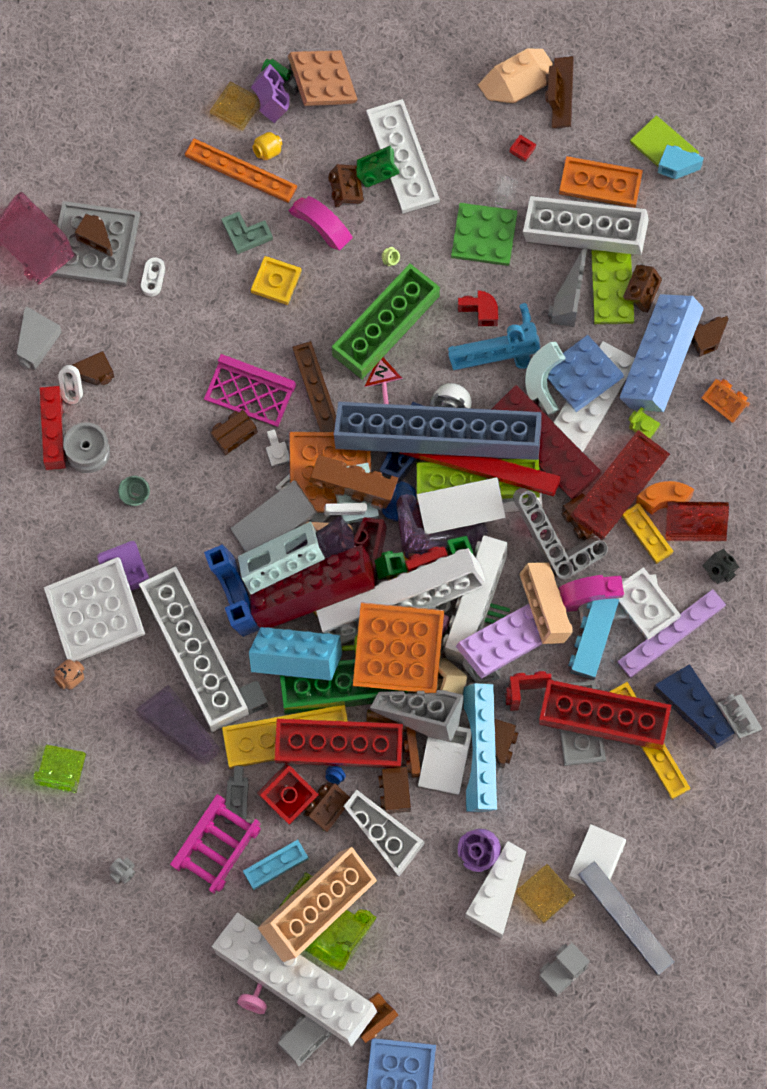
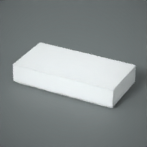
[324,503,367,516]

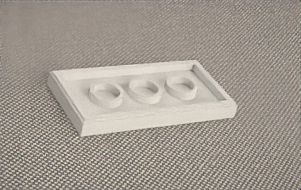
[417,478,506,535]

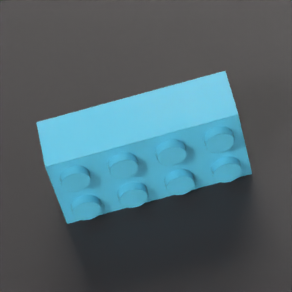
[249,627,342,680]

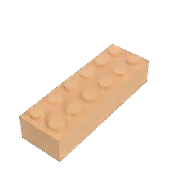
[258,847,377,962]

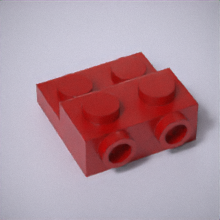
[405,546,448,572]

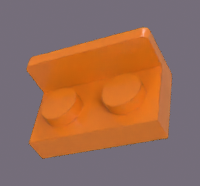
[701,379,750,423]

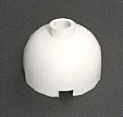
[430,383,472,408]

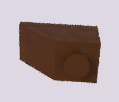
[75,213,113,257]
[68,351,114,385]

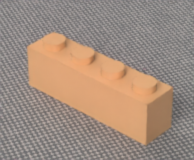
[519,563,573,644]

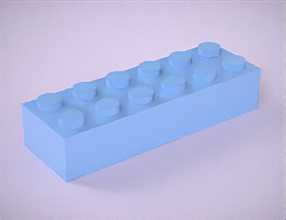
[619,294,704,412]

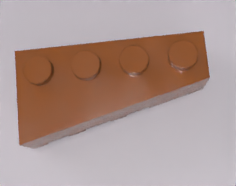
[309,455,398,509]

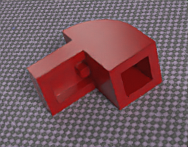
[458,290,498,326]

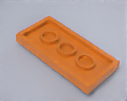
[559,156,643,208]

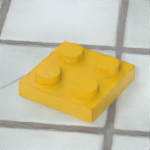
[251,256,302,305]

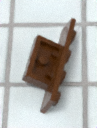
[545,56,574,129]

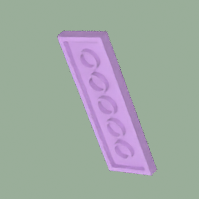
[456,604,542,679]

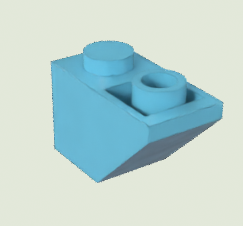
[657,145,704,179]

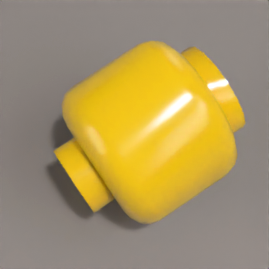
[252,132,282,160]

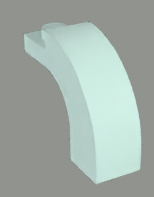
[525,342,566,414]

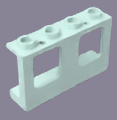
[238,521,325,594]

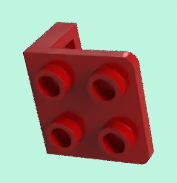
[505,671,552,711]

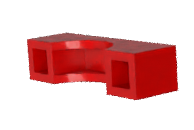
[39,386,66,470]

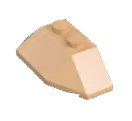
[478,48,553,103]

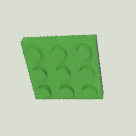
[451,203,518,266]

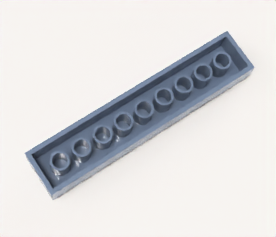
[334,402,541,460]

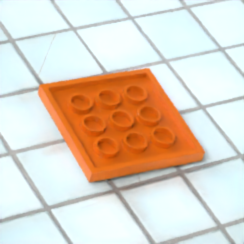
[289,432,371,513]
[353,602,444,693]

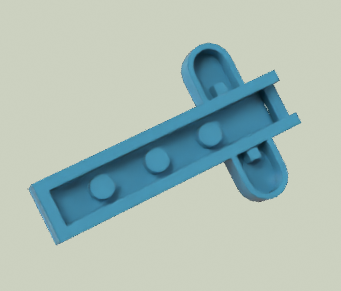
[448,303,540,370]

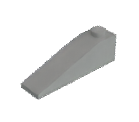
[548,248,587,327]

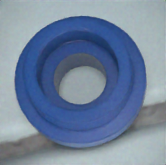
[325,766,346,785]

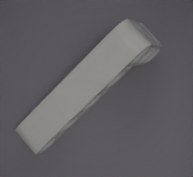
[513,488,608,579]

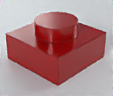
[509,135,536,162]

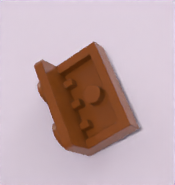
[359,992,399,1043]

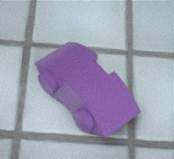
[251,64,289,123]

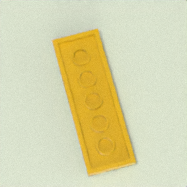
[222,705,348,769]

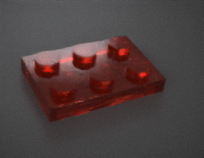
[665,502,729,541]

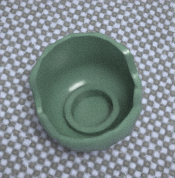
[118,475,150,506]

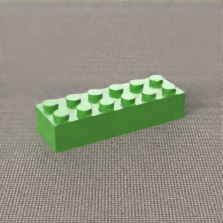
[332,264,440,379]

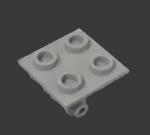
[717,694,762,738]

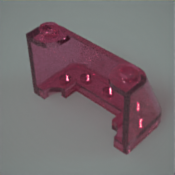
[0,192,75,285]

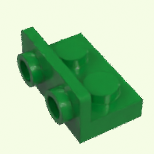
[357,146,399,187]

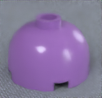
[458,828,501,872]

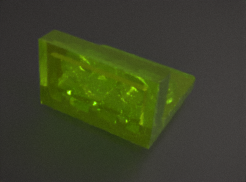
[33,745,86,793]

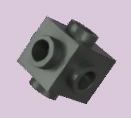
[702,549,739,584]

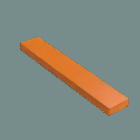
[185,138,297,203]

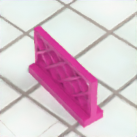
[204,354,296,427]

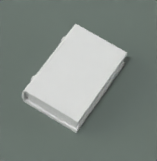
[569,825,626,886]

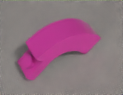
[288,196,353,251]
[558,575,624,612]

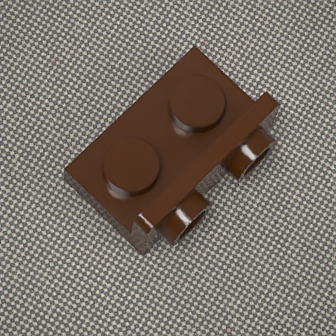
[328,164,364,207]
[623,265,662,313]
[303,782,351,832]

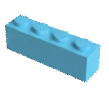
[568,598,619,680]

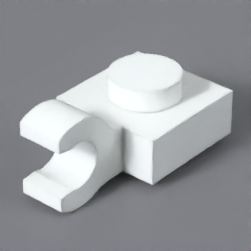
[266,429,289,467]

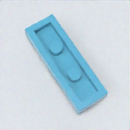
[243,840,309,890]

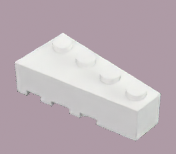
[344,790,425,876]
[465,841,526,939]

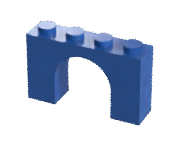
[204,544,260,637]

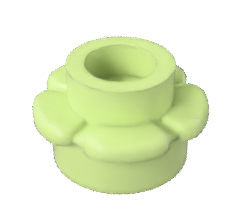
[382,247,400,266]

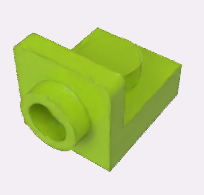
[628,407,660,441]

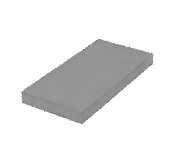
[230,480,318,552]
[559,680,606,766]

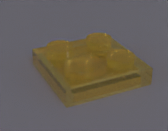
[210,81,260,131]
[515,864,575,924]

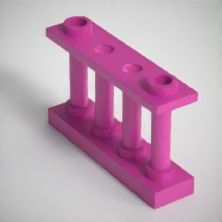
[170,794,261,894]

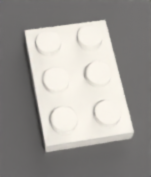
[616,567,681,641]

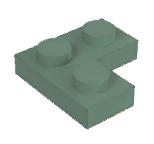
[221,212,273,254]

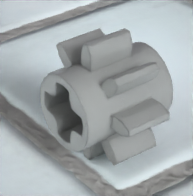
[109,857,135,884]

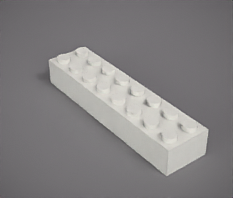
[316,548,487,645]
[139,566,249,732]
[212,913,377,1047]

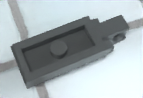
[225,766,249,824]

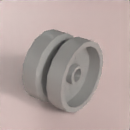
[63,423,110,473]

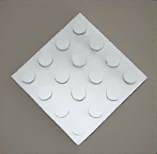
[44,557,145,662]

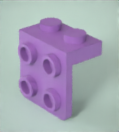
[97,541,150,591]

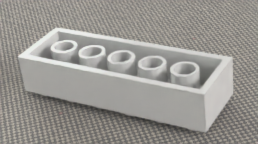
[523,196,649,255]
[442,535,507,664]

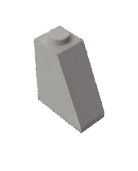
[17,307,62,370]

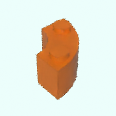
[636,481,694,515]

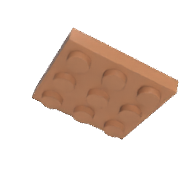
[288,50,358,106]

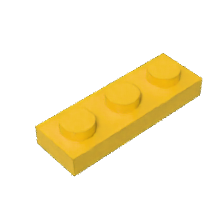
[622,503,674,564]

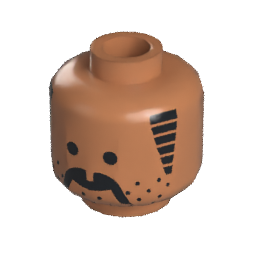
[53,659,85,690]

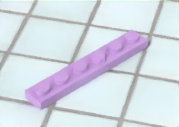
[617,589,726,678]

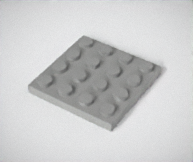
[48,201,140,286]

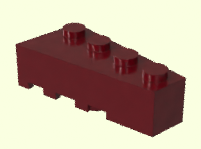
[351,517,387,586]

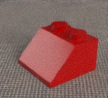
[256,764,319,825]

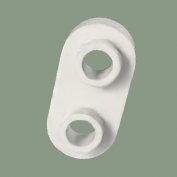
[141,258,165,297]
[58,365,83,404]

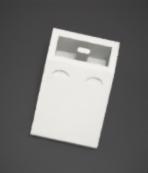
[418,726,472,795]

